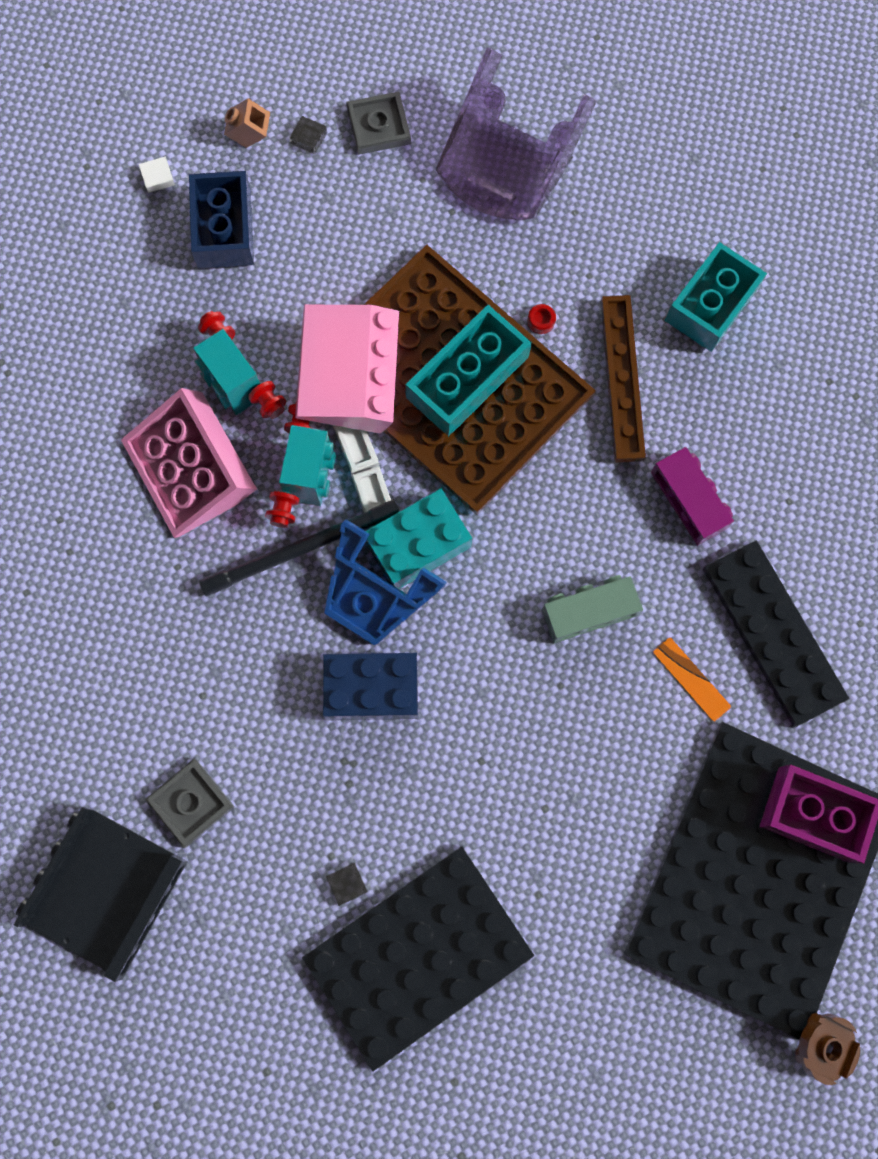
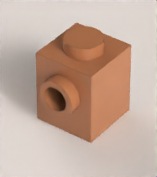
[224,98,270,148]

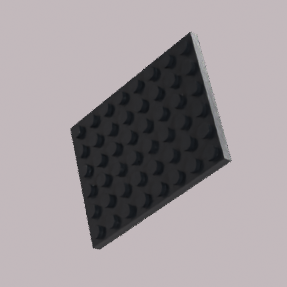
[624,722,878,1040]

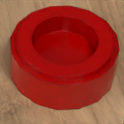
[527,304,556,334]

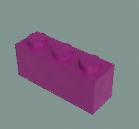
[651,447,734,546]

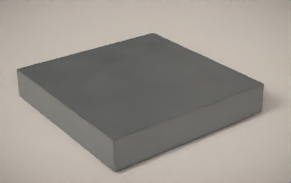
[346,91,411,155]
[145,758,235,848]

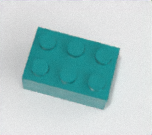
[664,242,767,352]
[365,488,473,589]

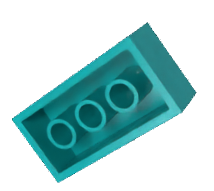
[405,305,532,437]

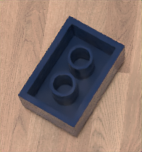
[189,171,254,269]
[323,652,418,721]

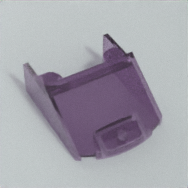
[435,47,597,220]

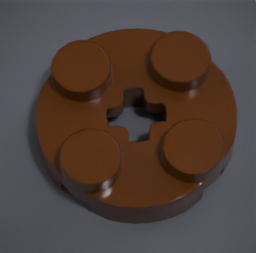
[795,1013,861,1085]

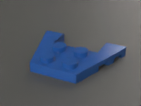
[324,520,447,646]

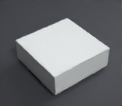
[139,156,175,193]

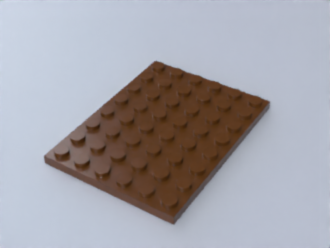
[364,244,596,515]

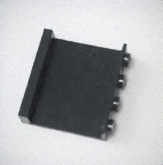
[13,807,188,982]

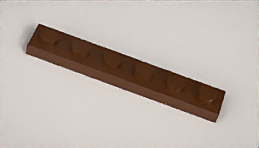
[600,295,646,463]

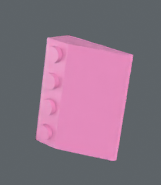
[295,304,399,434]
[121,388,257,538]

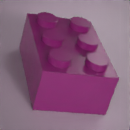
[759,764,878,864]

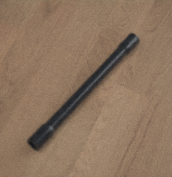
[199,499,400,597]

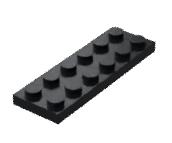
[703,540,850,728]

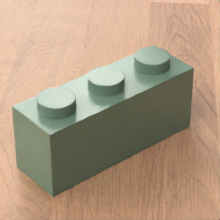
[542,575,643,644]

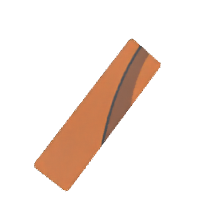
[653,638,731,721]

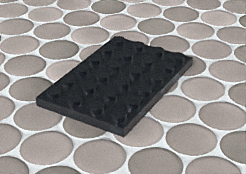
[302,846,535,1072]

